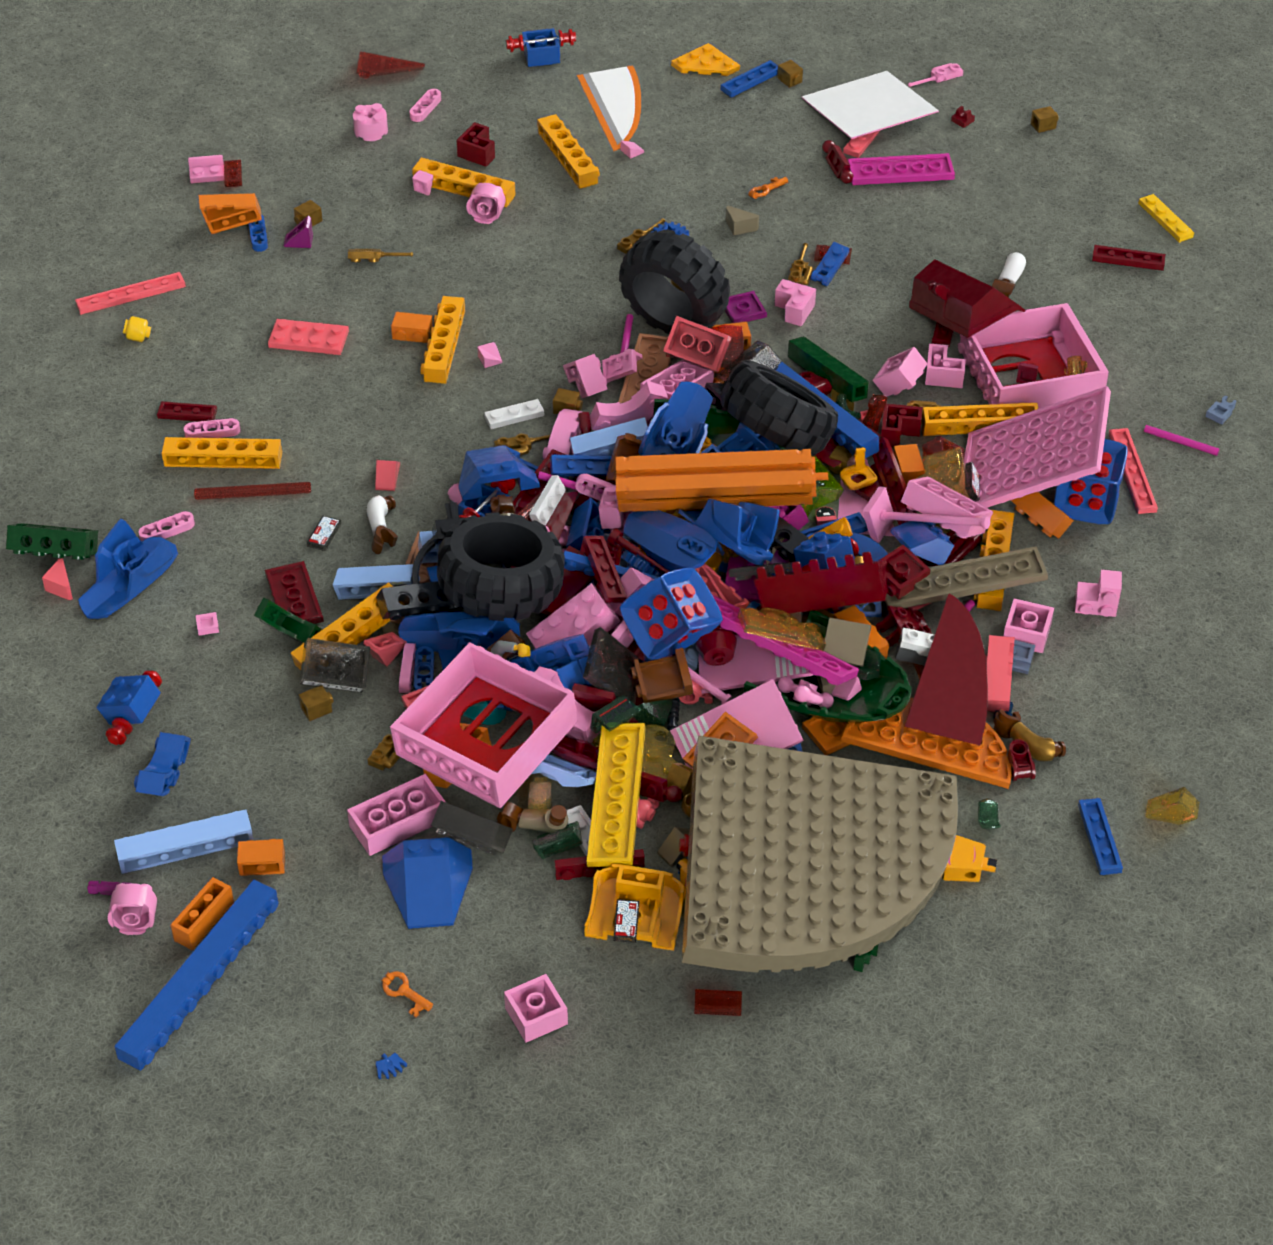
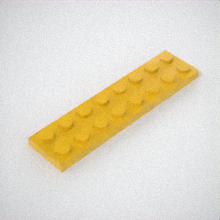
[587,723,646,867]

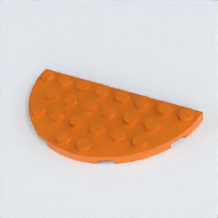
[841,698,1012,789]

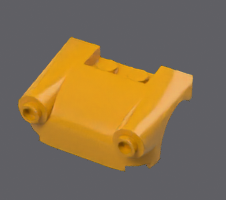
[584,864,686,951]

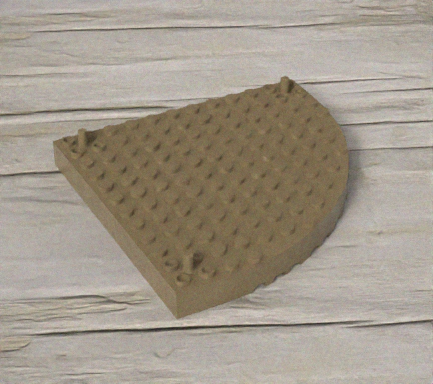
[682,736,958,973]

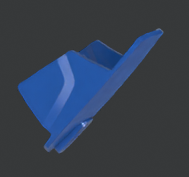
[638,382,713,456]
[678,499,780,566]
[623,510,725,576]
[78,519,178,619]
[398,612,520,670]

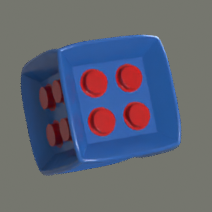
[1054,439,1128,524]
[620,567,723,660]

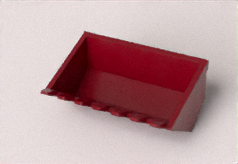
[909,259,1026,338]
[754,552,888,617]

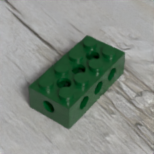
[6,523,98,560]

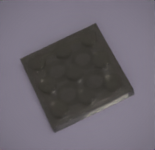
[729,561,796,581]
[583,627,644,712]

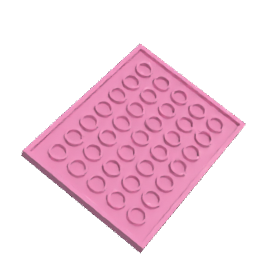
[958,386,1111,508]

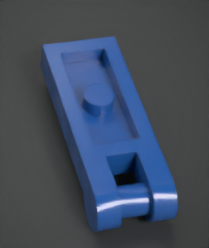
[810,242,850,287]

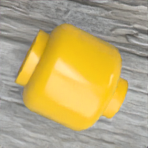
[123,316,151,342]

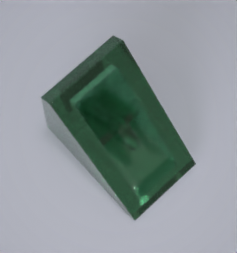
[628,699,673,732]

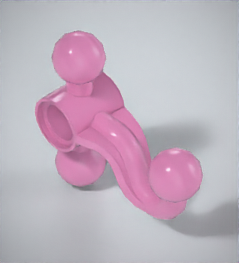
[777,676,834,709]

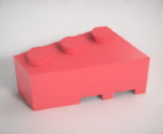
[695,563,750,610]
[985,635,1015,713]

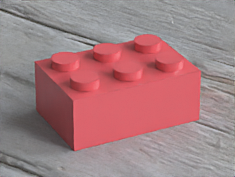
[663,316,732,372]

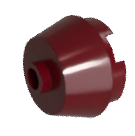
[696,627,737,666]

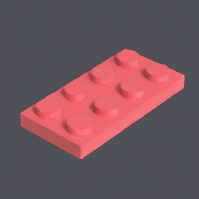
[268,319,349,355]

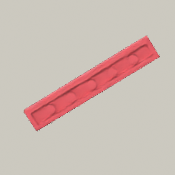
[75,272,186,315]
[1109,428,1158,514]

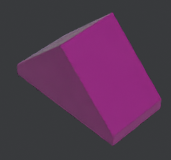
[283,216,313,248]

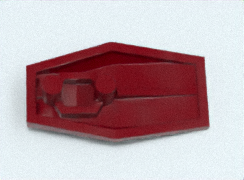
[551,736,599,770]

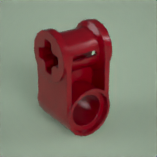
[799,371,832,395]
[1007,739,1036,781]

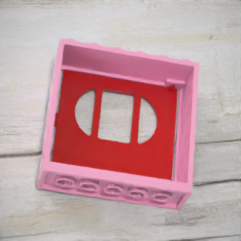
[958,303,1109,409]
[390,642,578,809]

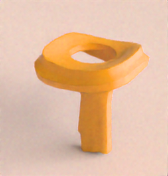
[840,447,877,490]

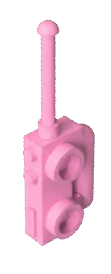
[908,63,963,87]

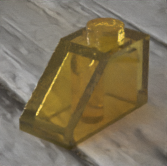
[528,777,552,809]
[1146,787,1200,825]

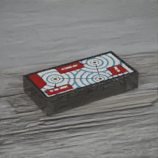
[965,461,980,502]
[307,515,342,551]
[613,899,640,943]

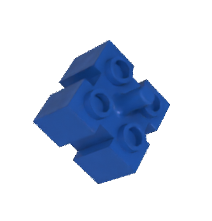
[547,653,602,691]

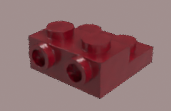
[878,545,931,599]

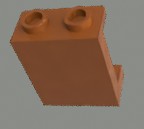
[605,433,642,485]
[631,648,694,705]

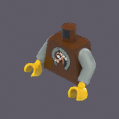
[486,630,530,661]

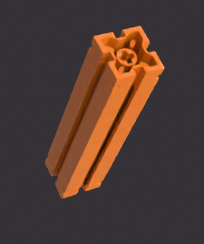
[616,449,828,512]

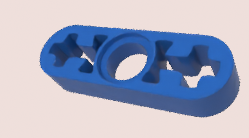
[249,214,268,252]
[414,646,434,691]

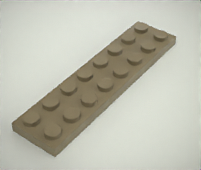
[885,546,1048,608]

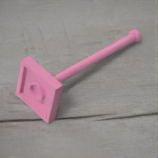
[862,487,990,543]
[611,620,732,704]

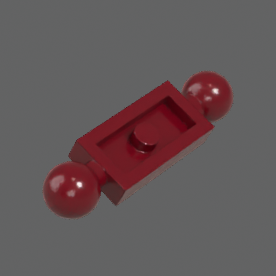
[822,140,854,184]
[639,771,683,803]

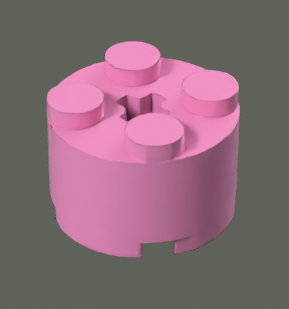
[353,103,388,141]
[466,183,505,224]
[108,883,157,935]

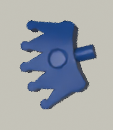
[376,1053,407,1079]

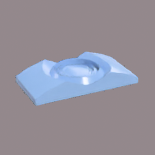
[531,754,596,787]

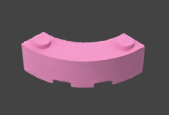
[590,381,668,431]
[543,409,582,459]
[534,666,602,743]

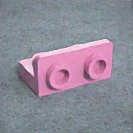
[188,155,225,183]
[602,349,642,383]

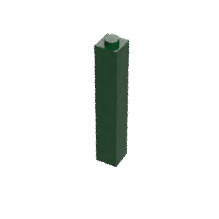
[788,336,869,402]

